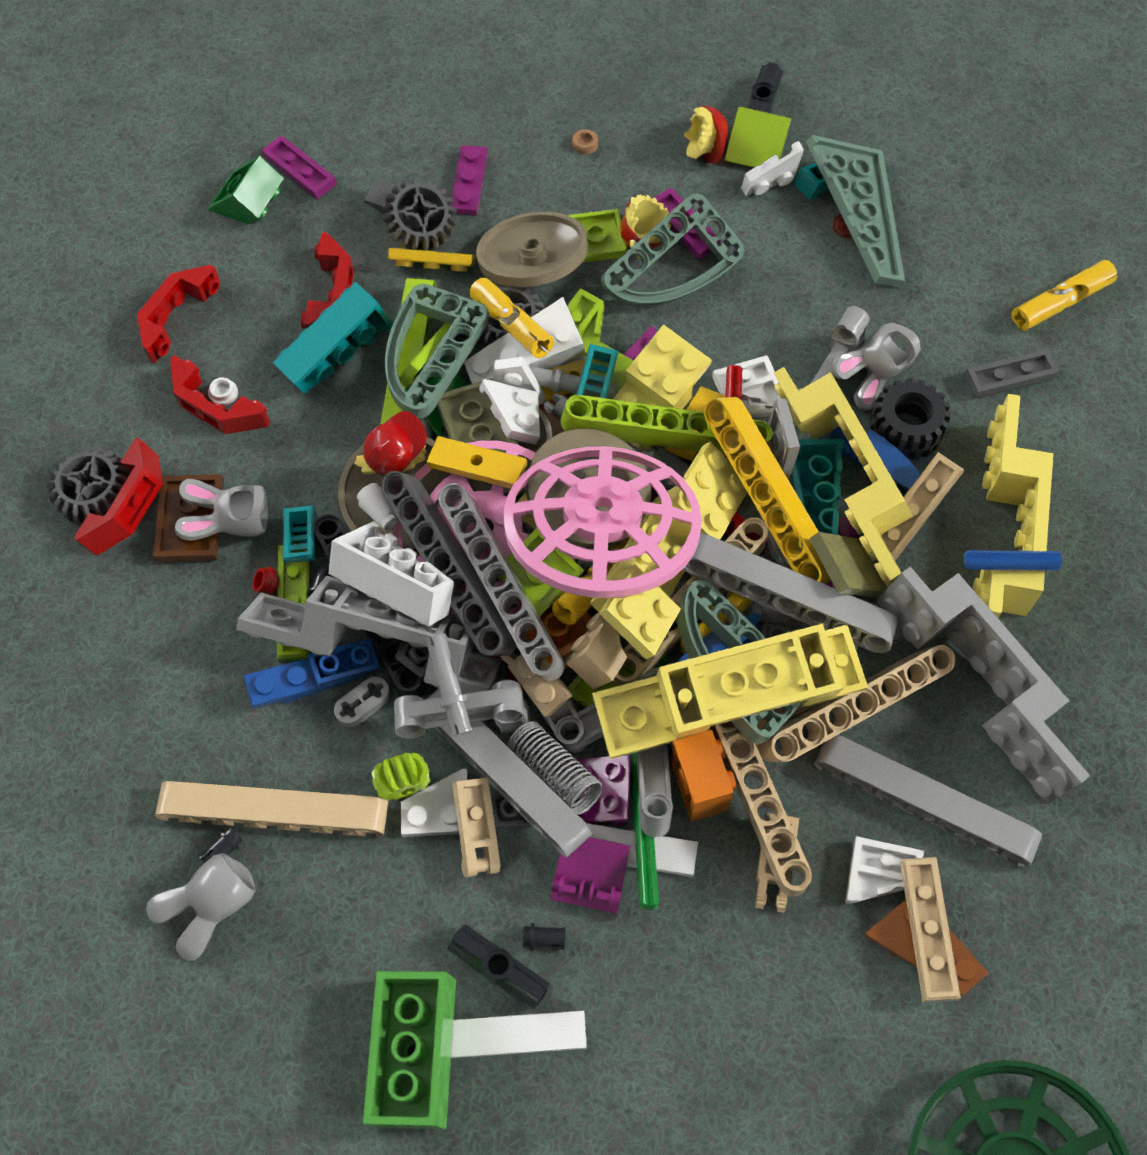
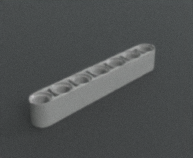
[438,483,565,681]
[684,533,898,653]
[426,689,592,858]
[814,735,1042,868]

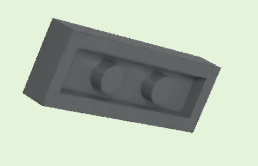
[965,349,1059,398]

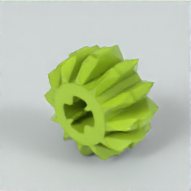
[371,753,430,801]

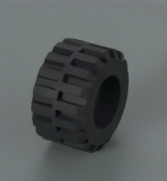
[869,379,951,460]

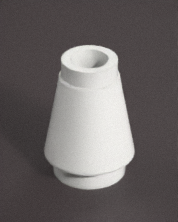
[357,483,399,530]

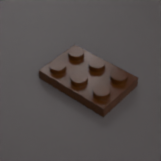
[153,474,224,562]

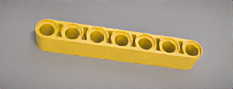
[704,397,832,584]

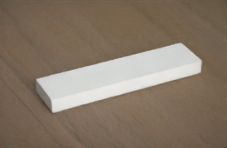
[586,823,698,877]
[451,1011,587,1058]

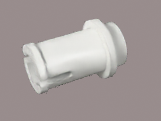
[742,399,774,421]

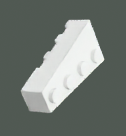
[464,297,586,384]
[328,521,454,627]

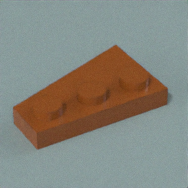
[864,899,988,997]

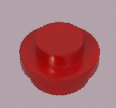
[252,567,280,595]

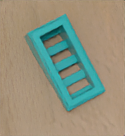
[794,163,829,200]
[576,344,619,399]
[283,505,318,563]

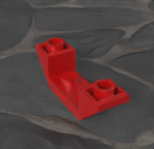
[301,232,354,329]
[137,265,221,364]
[170,355,270,435]
[73,438,163,556]

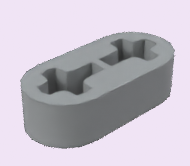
[334,677,390,728]

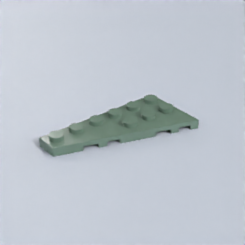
[806,135,905,288]

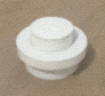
[208,378,238,406]

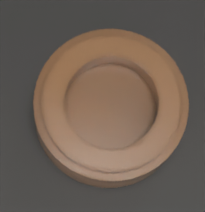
[572,129,598,155]

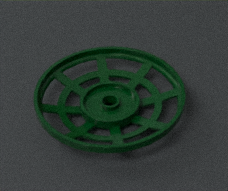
[907,1060,1129,1155]

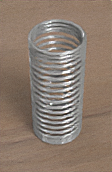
[507,721,602,815]

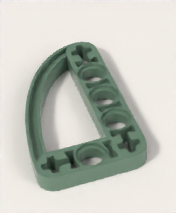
[601,193,744,305]
[385,284,489,418]
[677,579,801,744]

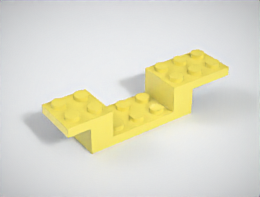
[517,325,712,530]
[774,367,913,587]
[972,394,1053,618]
[590,441,747,659]
[592,623,868,759]

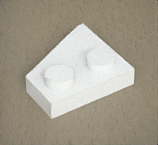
[741,141,804,196]
[712,355,781,404]
[479,379,540,445]
[401,769,468,837]

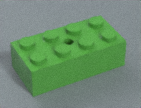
[363,971,456,1129]

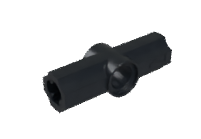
[747,62,783,113]
[447,924,551,1011]

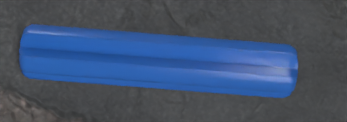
[963,550,1062,570]

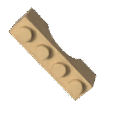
[566,613,627,689]

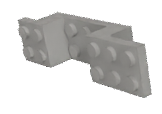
[877,567,1090,804]
[236,576,502,694]

